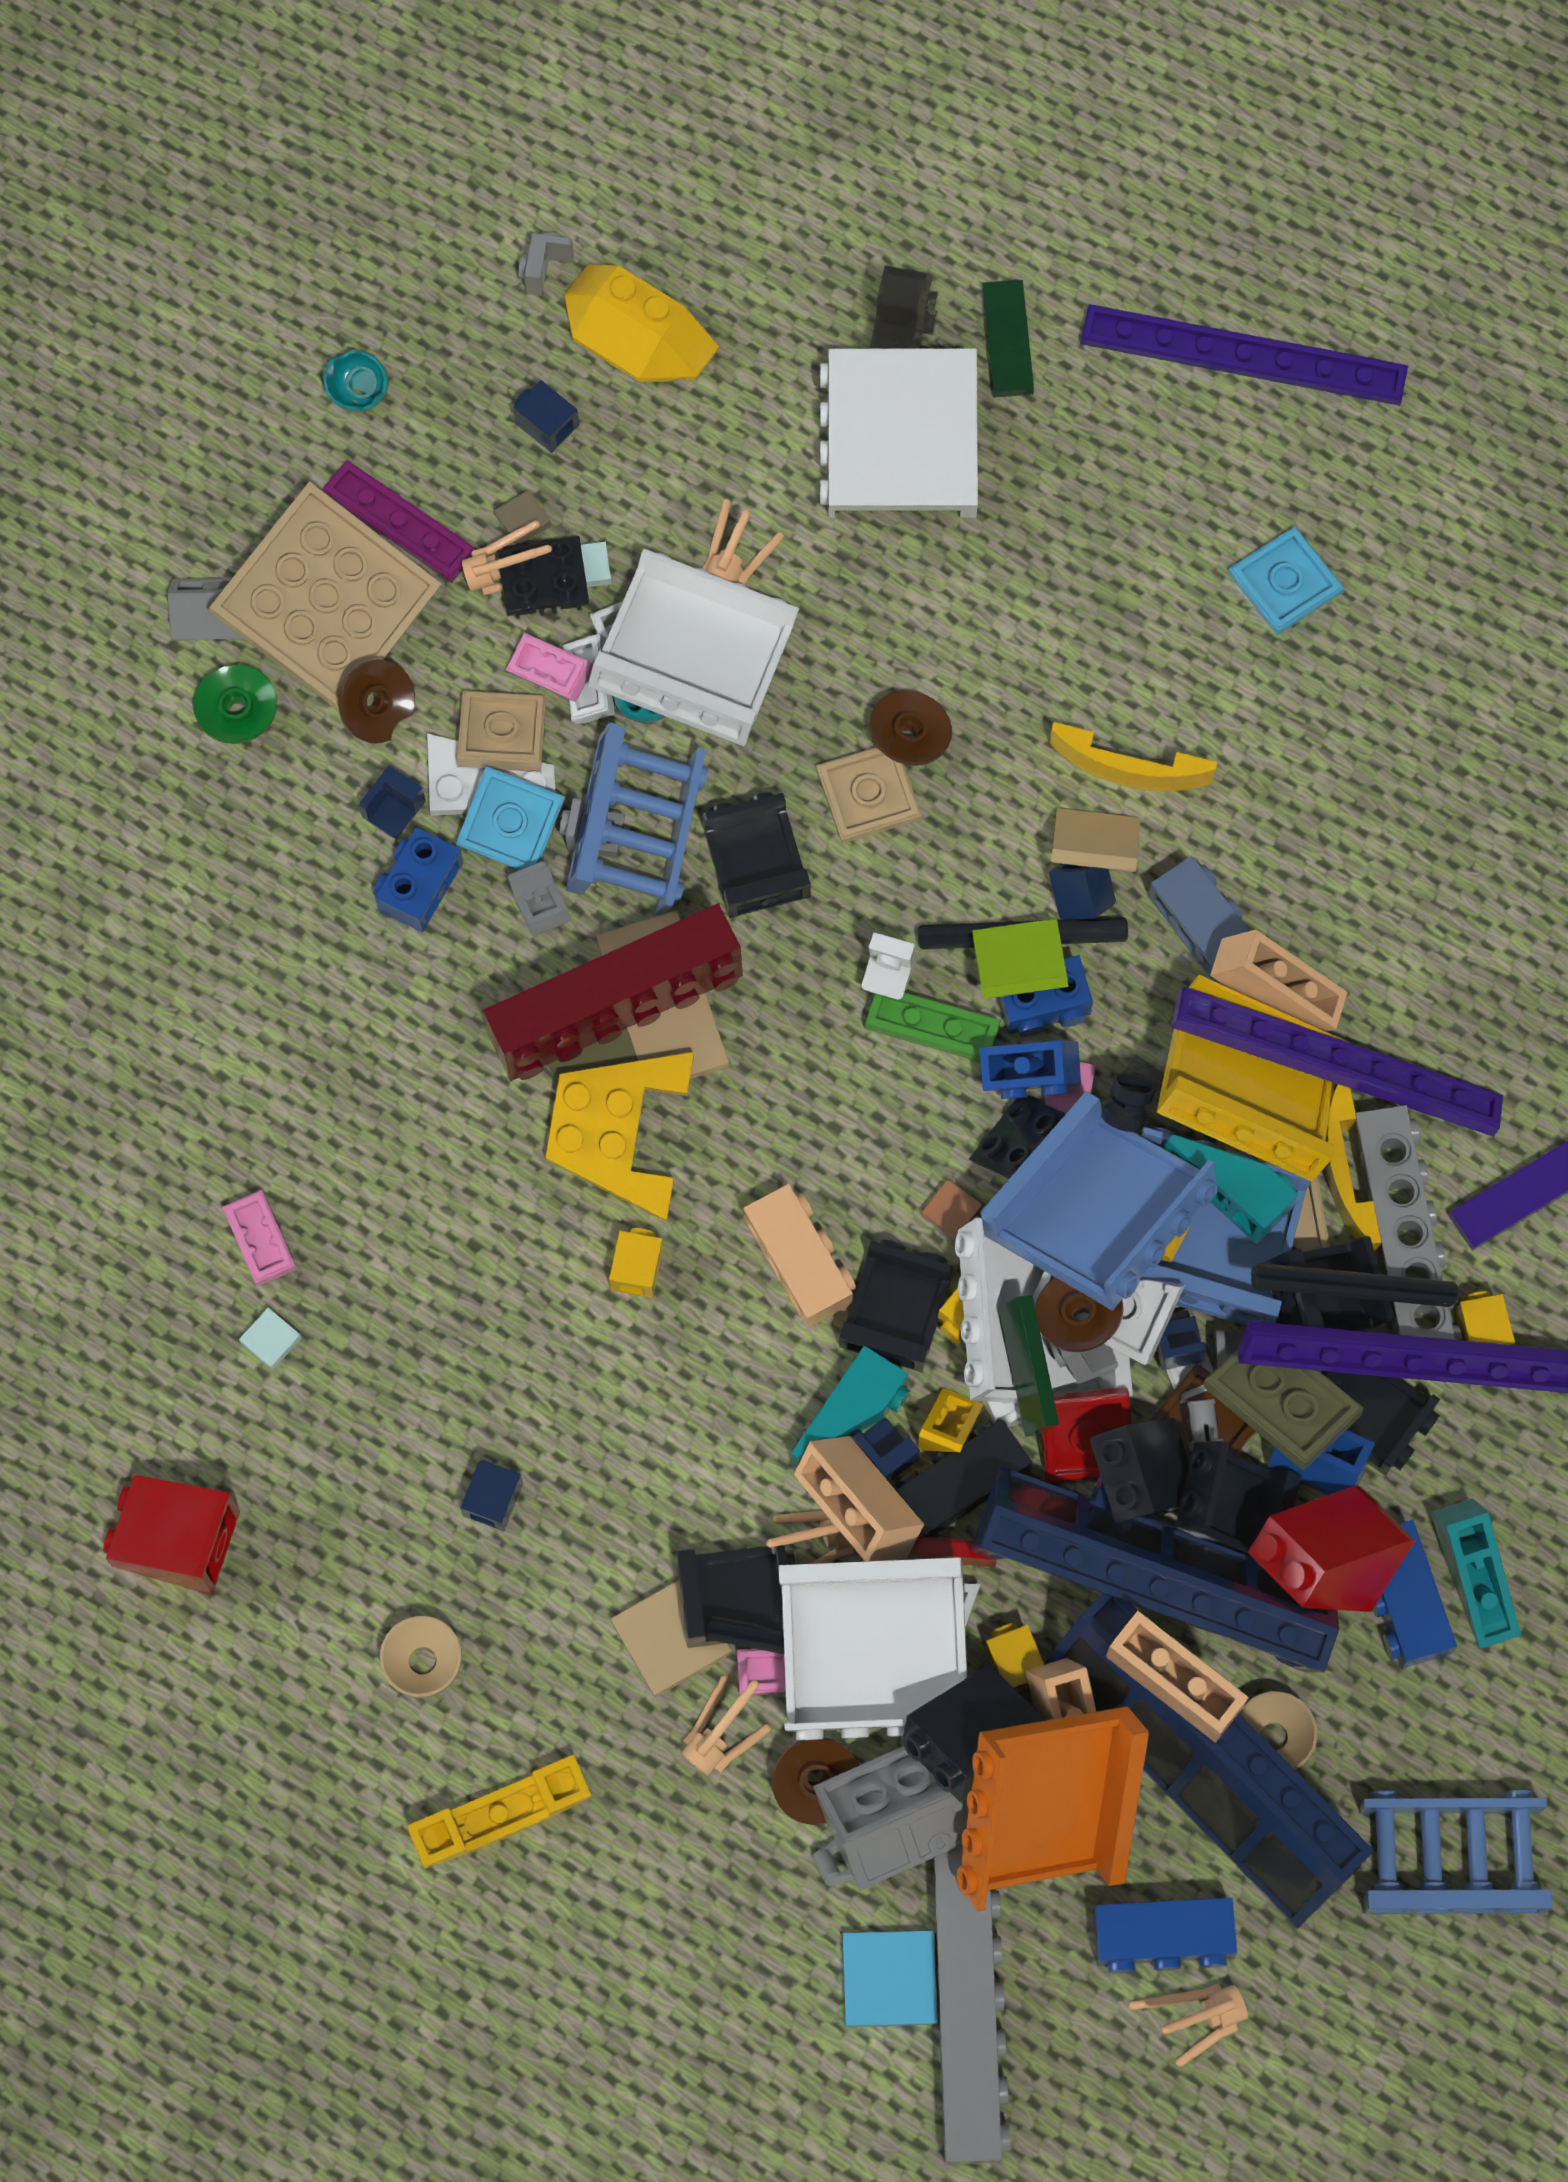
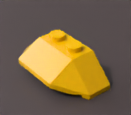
[564,264,720,382]

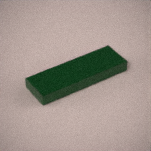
[982,280,1034,397]
[999,1295,1059,1437]

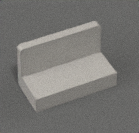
[167,578,243,640]

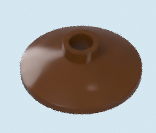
[339,659,415,743]
[869,690,952,766]
[1035,1277,1124,1352]
[772,1737,860,1825]

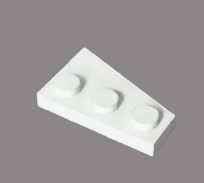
[427,733,556,816]
[1033,1271,1186,1365]

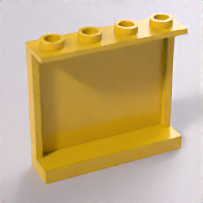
[1156,975,1350,1182]

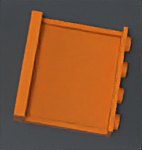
[957,1706,1149,1912]

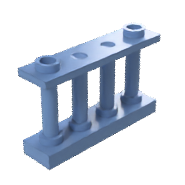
[566,723,708,916]
[1359,1790,1553,1914]

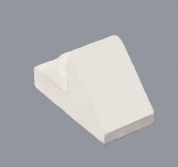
[862,932,917,1000]

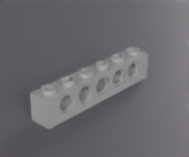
[1352,1105,1462,1340]

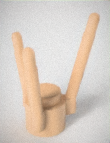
[702,499,784,585]
[462,520,552,595]
[766,1511,854,1564]
[681,1675,772,1776]
[1128,1983,1248,2067]

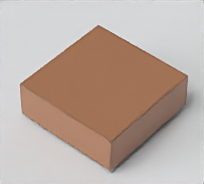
[921,1179,982,1240]

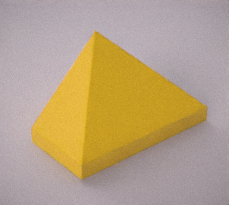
[918,1388,984,1452]

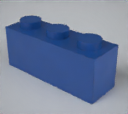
[1373,1520,1457,1669]
[1093,1898,1237,1973]

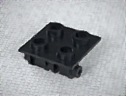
[498,536,589,619]
[969,1097,1066,1179]

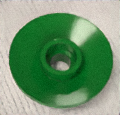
[193,665,277,744]

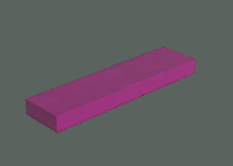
[322,460,477,583]

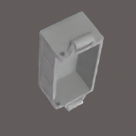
[813,1746,972,1891]

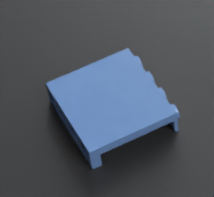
[981,1091,1218,1311]
[1141,1127,1311,1326]

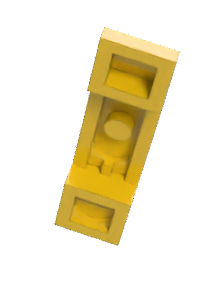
[1050,722,1217,791]
[1325,1084,1382,1253]
[406,1754,592,1869]

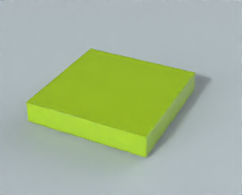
[972,918,1068,999]

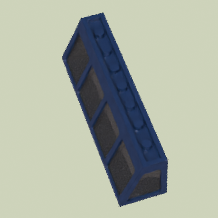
[970,1466,1339,1673]
[1044,1594,1374,1929]

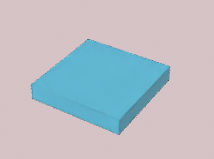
[1228,526,1345,635]
[456,766,565,870]
[843,1931,938,2027]

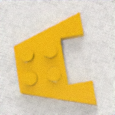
[546,1052,694,1222]

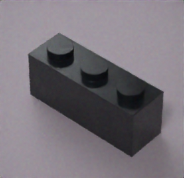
[895,1419,1033,1538]

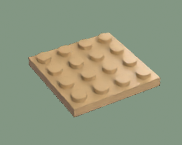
[208,481,442,712]

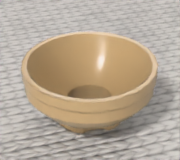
[380,1616,462,1698]
[1239,1691,1317,1770]

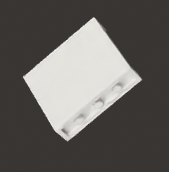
[820,349,978,518]
[588,548,799,747]
[955,1218,1133,1403]
[779,1558,968,1740]

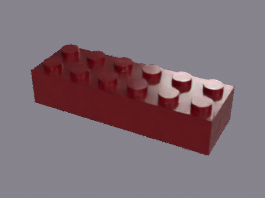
[482,903,743,1082]

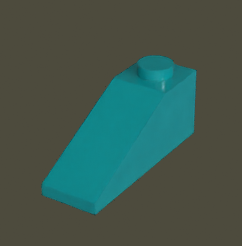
[1164,1135,1299,1244]
[791,1346,911,1466]
[1431,1498,1521,1649]

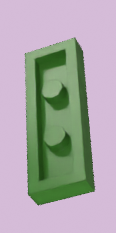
[865,993,1001,1062]

